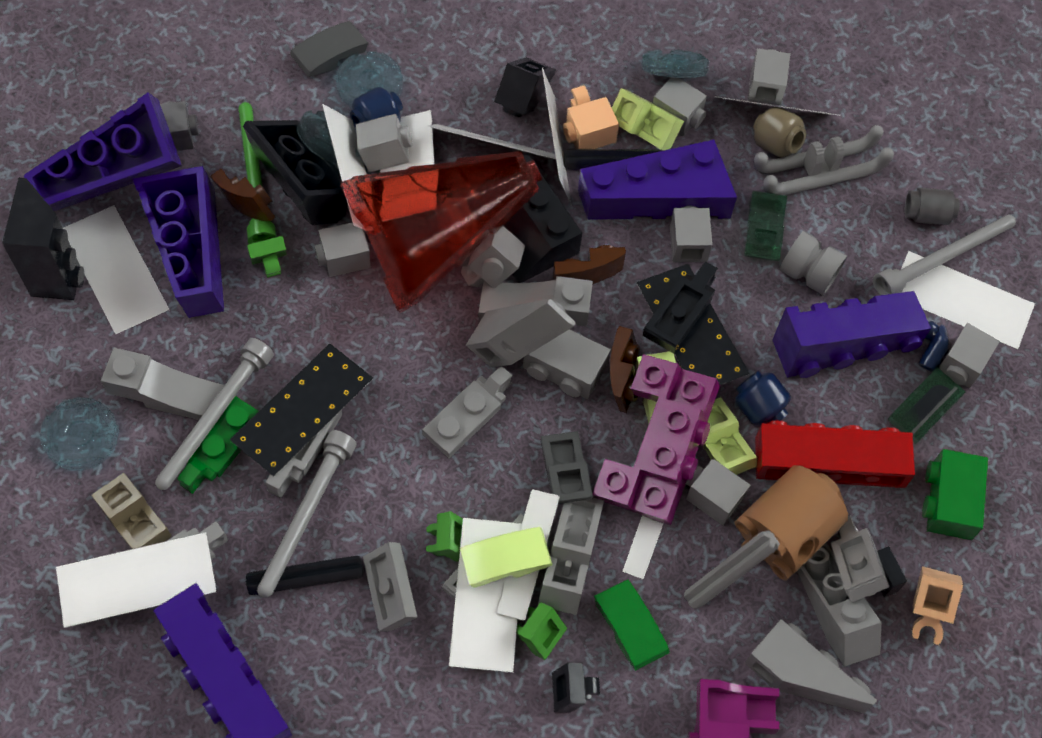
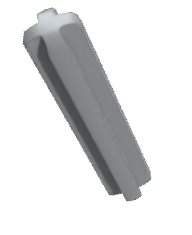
[684,530,779,609]

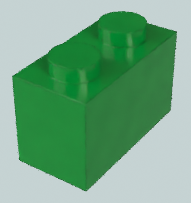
[922,449,988,540]

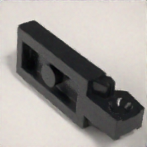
[642,261,718,353]

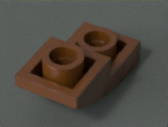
[210,168,276,222]
[552,245,626,284]
[610,326,640,413]

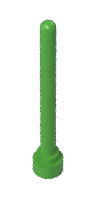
[238,102,276,244]

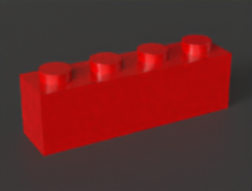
[755,420,915,488]

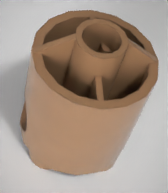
[734,465,848,580]

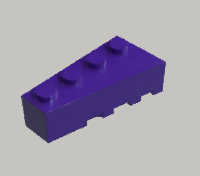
[24,92,182,211]
[578,140,737,220]
[133,166,224,318]
[772,291,931,378]
[153,582,292,738]

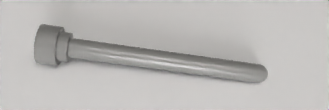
[873,215,1016,295]
[155,338,274,490]
[257,430,357,598]

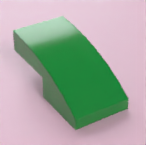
[594,579,670,671]

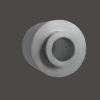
[905,188,960,225]

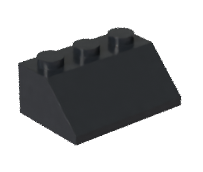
[243,120,348,225]
[466,153,582,283]
[2,177,85,300]

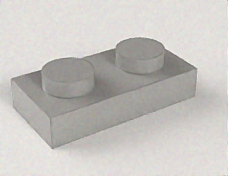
[363,542,417,632]

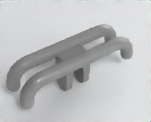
[754,125,894,197]

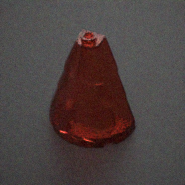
[340,151,543,313]

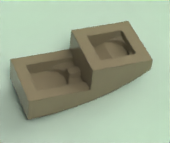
[91,473,172,549]

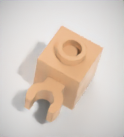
[563,86,619,149]
[912,566,963,645]

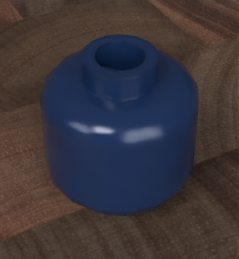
[350,87,403,128]
[735,370,791,426]

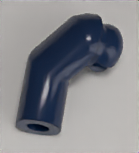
[918,321,949,373]

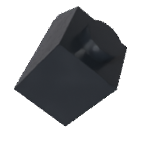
[494,57,556,117]

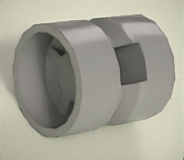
[780,231,847,296]

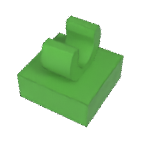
[247,236,287,278]
[426,511,463,562]
[516,602,567,660]

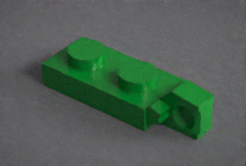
[177,396,259,494]

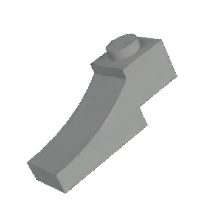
[478,276,593,326]
[101,348,224,420]
[538,498,604,615]

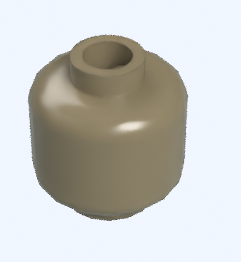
[753,107,806,157]

